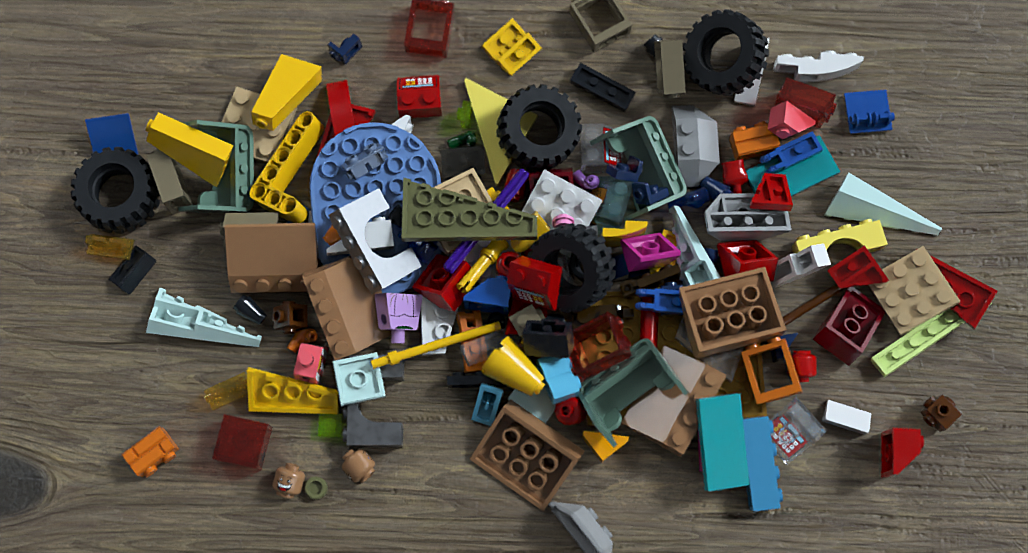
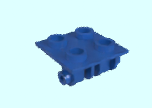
[844,90,895,134]

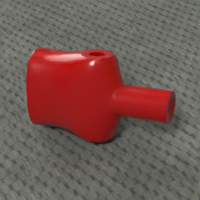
[721,159,748,194]

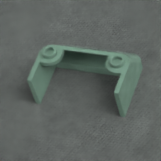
[590,116,687,220]
[178,120,254,213]
[578,339,688,447]

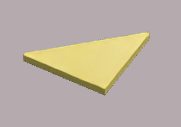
[464,78,537,186]

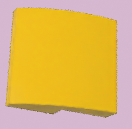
[481,18,542,76]
[601,220,648,247]

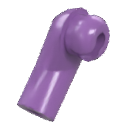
[573,170,600,190]

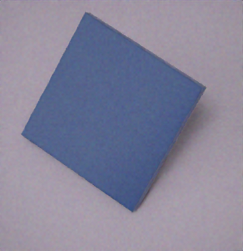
[85,113,138,155]

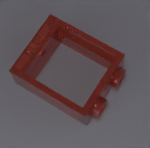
[404,0,455,58]
[773,77,837,128]
[570,311,632,380]

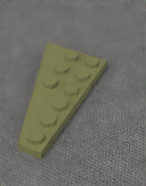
[402,177,537,242]

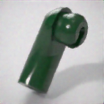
[446,131,478,150]

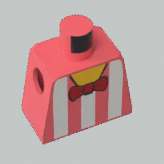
[293,343,329,385]

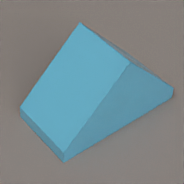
[471,383,503,426]

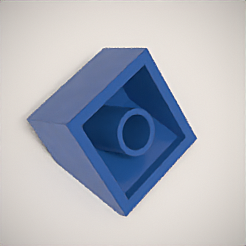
[463,275,512,316]

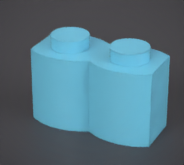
[536,357,581,405]

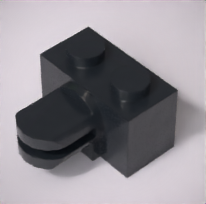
[522,314,574,359]

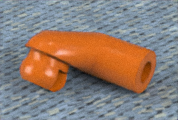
[286,328,318,353]

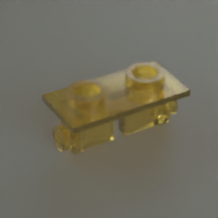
[85,234,135,260]
[204,372,248,411]

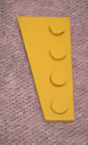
[247,367,339,414]

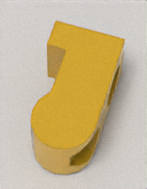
[510,211,550,252]

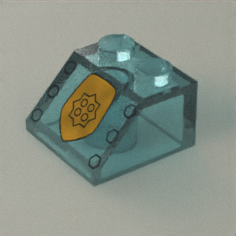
[587,176,634,229]

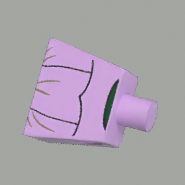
[375,293,422,344]

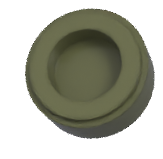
[304,476,328,500]

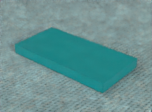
[746,135,841,197]
[696,393,749,492]

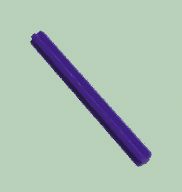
[443,168,529,274]

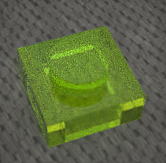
[457,100,472,129]
[318,414,343,438]

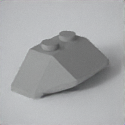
[671,105,720,188]
[704,193,791,241]
[548,501,613,553]

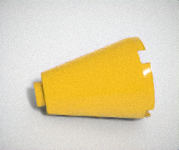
[481,336,546,396]

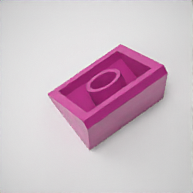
[620,233,681,272]

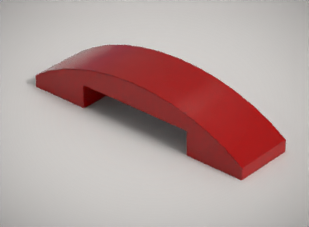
[326,80,355,136]

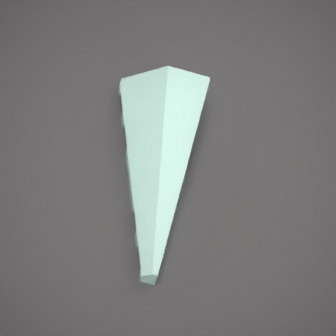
[824,173,942,237]
[669,205,721,287]
[146,288,262,347]

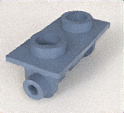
[341,143,388,180]

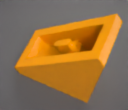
[582,431,629,463]

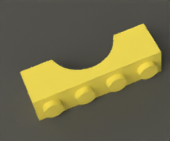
[791,219,888,254]

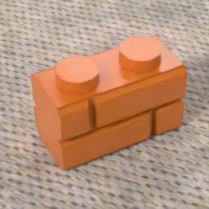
[729,121,780,160]
[122,426,179,477]

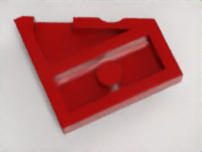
[749,173,793,211]
[827,245,889,288]

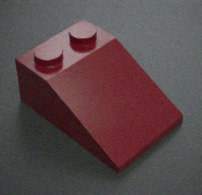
[813,287,885,366]

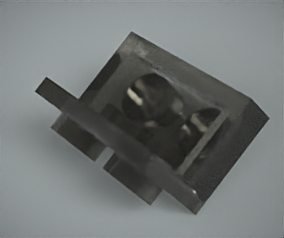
[441,145,486,180]

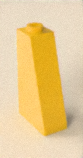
[251,54,322,131]
[145,112,233,187]

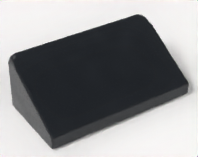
[108,246,156,295]

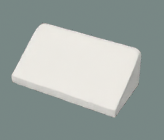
[822,400,871,435]

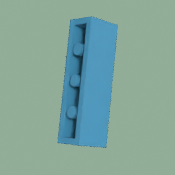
[743,416,783,512]

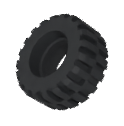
[683,9,769,96]
[496,84,582,171]
[71,147,160,234]
[527,223,616,313]

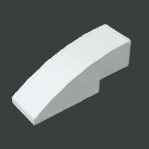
[770,244,831,289]

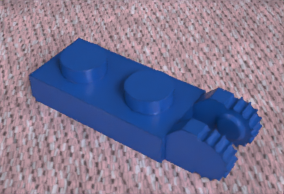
[760,131,823,174]
[635,288,684,315]

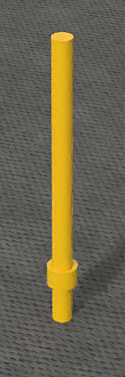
[370,321,501,369]

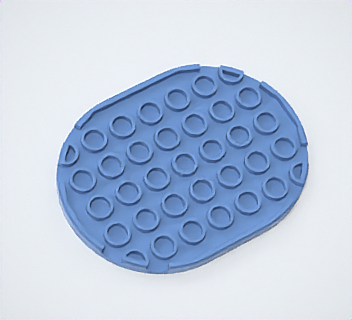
[310,123,442,294]

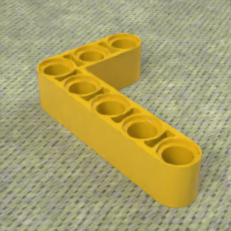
[249,111,324,223]

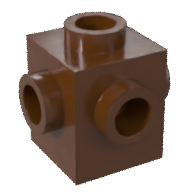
[272,301,308,334]
[920,395,962,432]

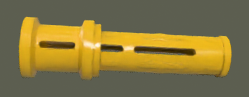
[456,240,509,294]

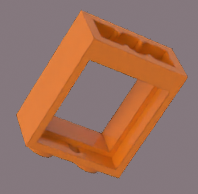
[741,337,803,405]

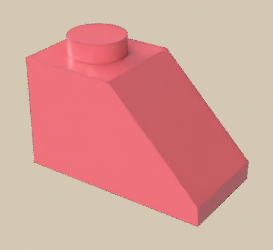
[768,101,816,139]

